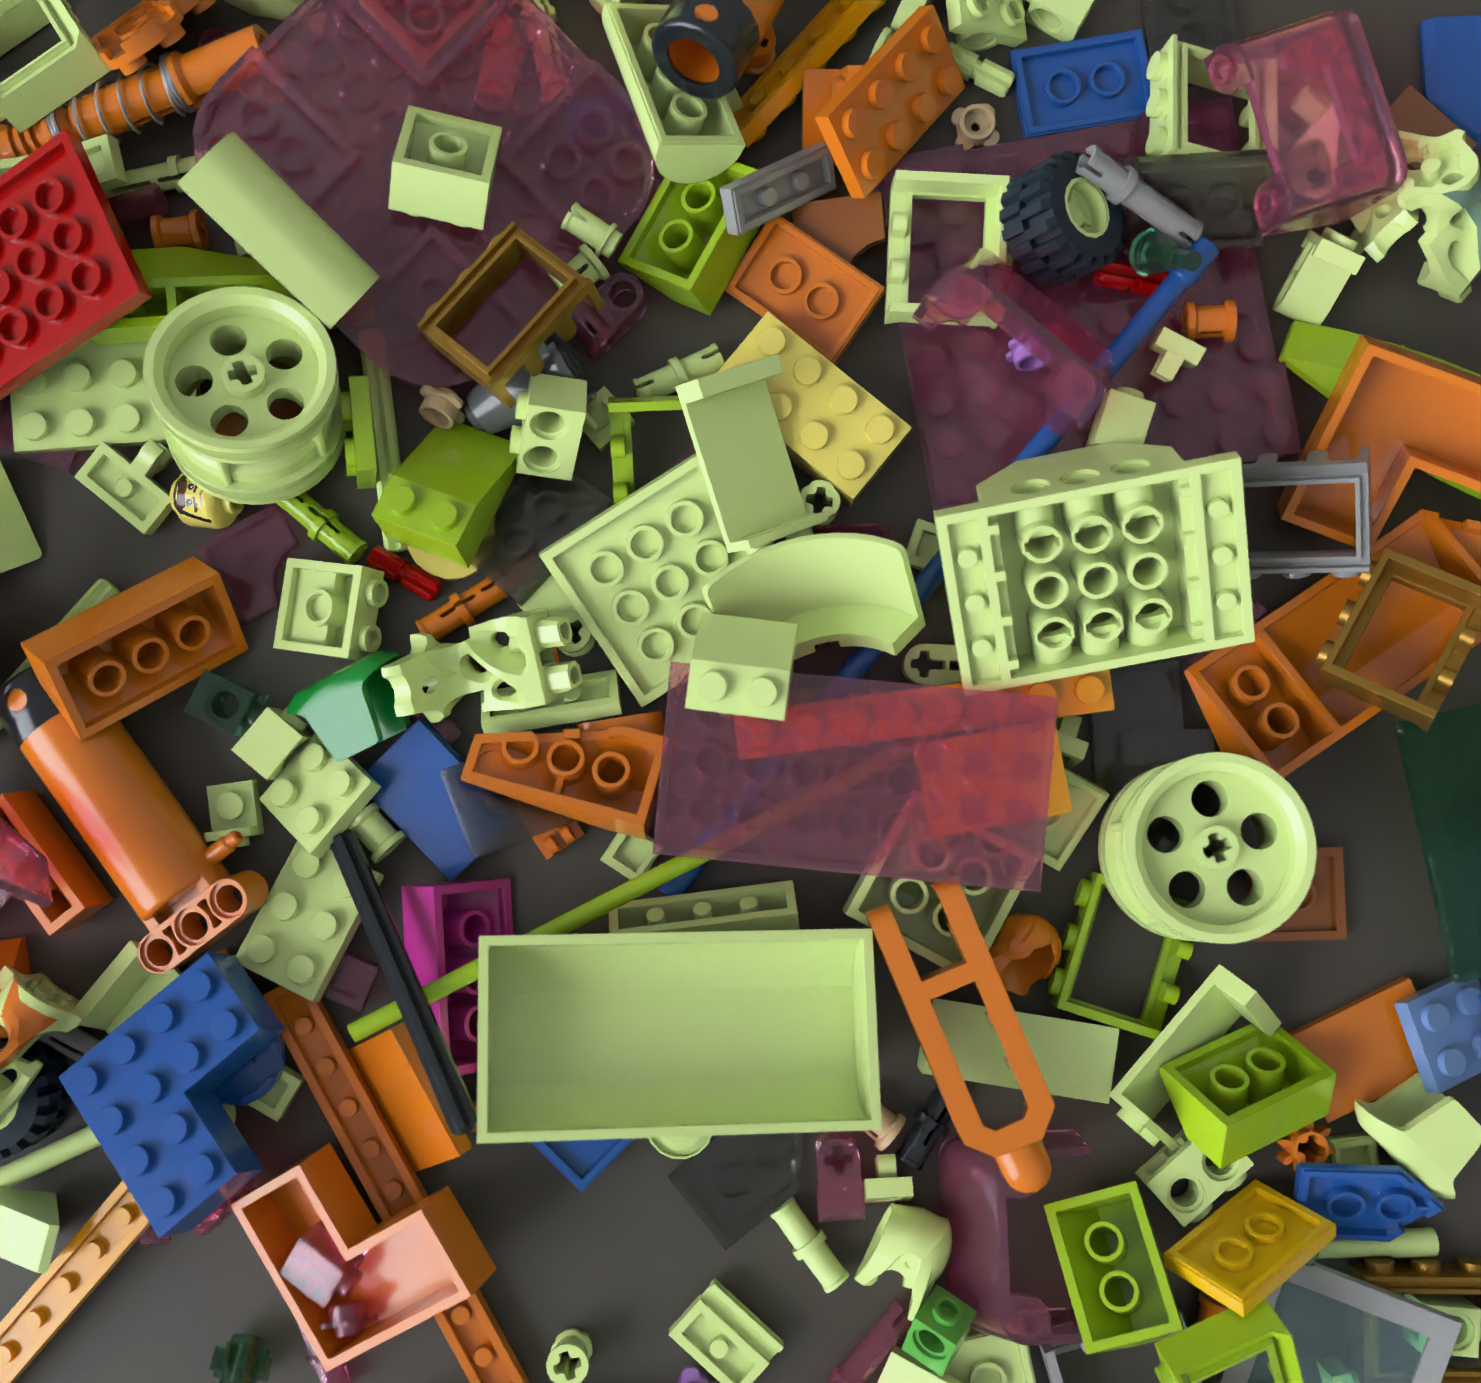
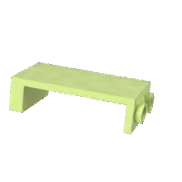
[675,354,829,555]
[1109,964,1282,1152]

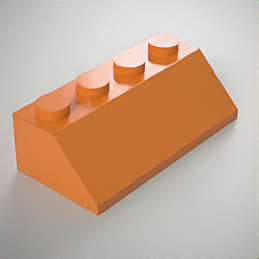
[20,556,249,741]

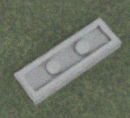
[720,142,837,236]

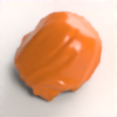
[989,913,1062,997]

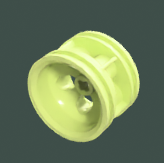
[143,286,346,505]
[1098,752,1317,944]

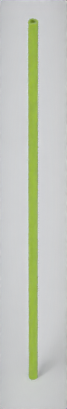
[347,730,963,1042]

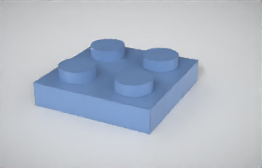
[1394,971,1481,1094]

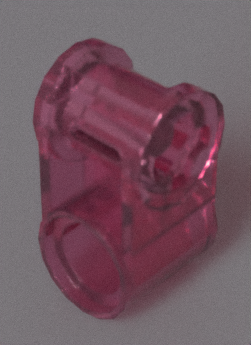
[569,272,648,360]
[815,1131,866,1223]

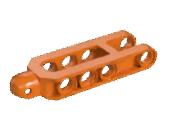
[865,875,1055,1194]

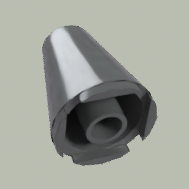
[464,333,597,434]

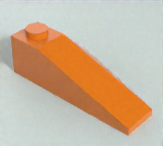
[460,726,670,840]

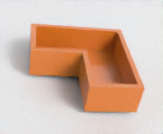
[1276,333,1481,547]
[230,1142,497,1372]

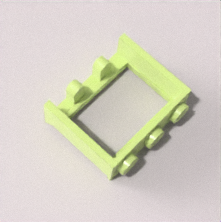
[0,0,111,134]
[1145,34,1278,204]
[884,170,1013,329]

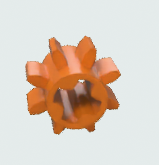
[1275,1122,1336,1171]

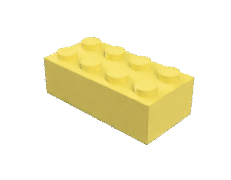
[717,311,912,508]

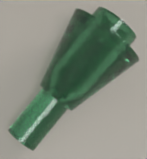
[1129,228,1202,276]

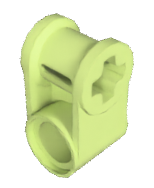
[513,570,596,657]

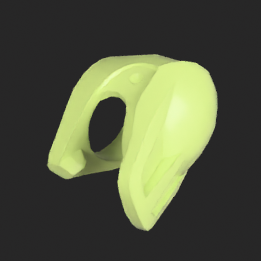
[854,1203,952,1321]

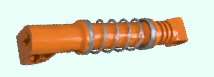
[0,23,295,159]

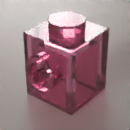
[279,1220,368,1309]

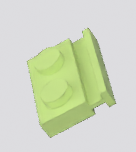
[668,1278,784,1383]

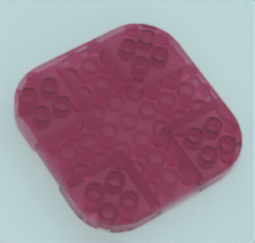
[193,0,655,388]

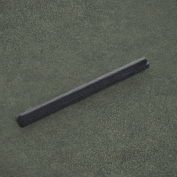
[330,831,477,1136]

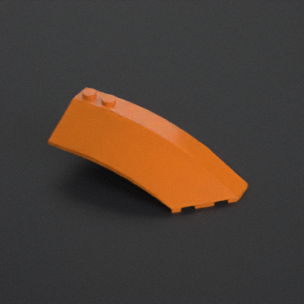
[1184,509,1481,778]

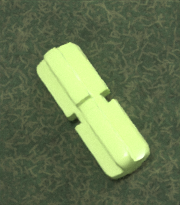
[948,42,1015,97]

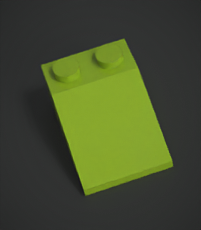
[371,423,517,568]

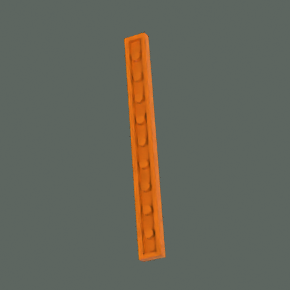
[263,985,529,1383]

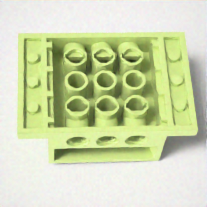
[933,442,1255,696]

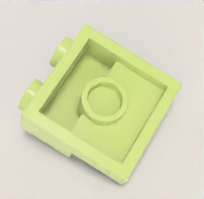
[273,558,389,661]

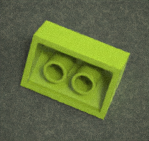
[618,162,761,316]
[1159,1023,1337,1169]
[1043,1180,1184,1355]

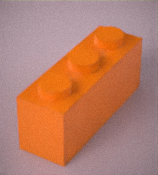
[0,789,114,936]

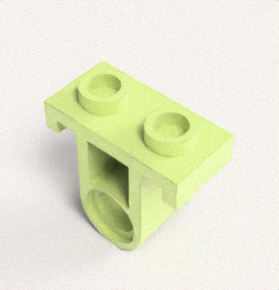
[1273,227,1365,325]

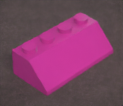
[401,878,513,1075]

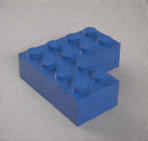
[58,952,286,1238]

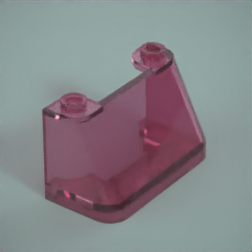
[1204,9,1408,237]
[912,248,1113,437]

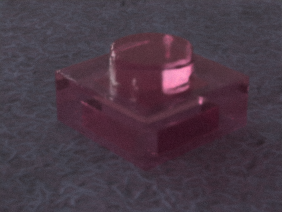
[323,951,381,1012]

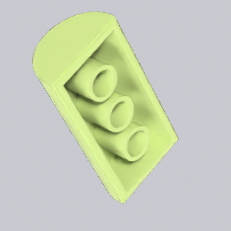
[602,3,746,183]

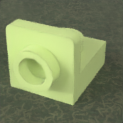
[204,780,264,847]

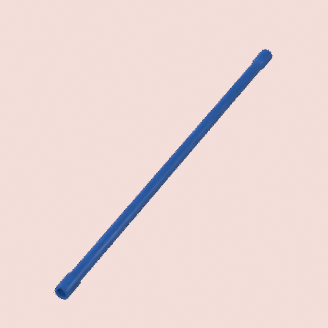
[658,236,1219,896]

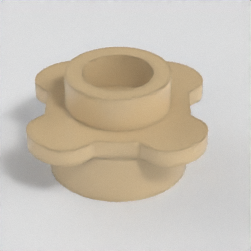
[951,103,1000,152]
[419,385,466,429]

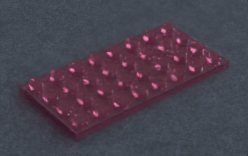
[653,662,1058,892]

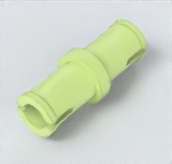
[631,343,725,397]
[770,1196,850,1293]

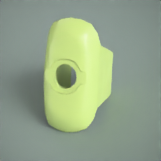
[1354,1073,1481,1199]

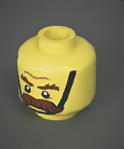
[170,473,244,529]

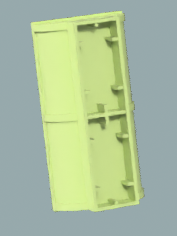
[477,928,882,1144]

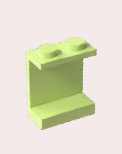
[75,940,182,1034]

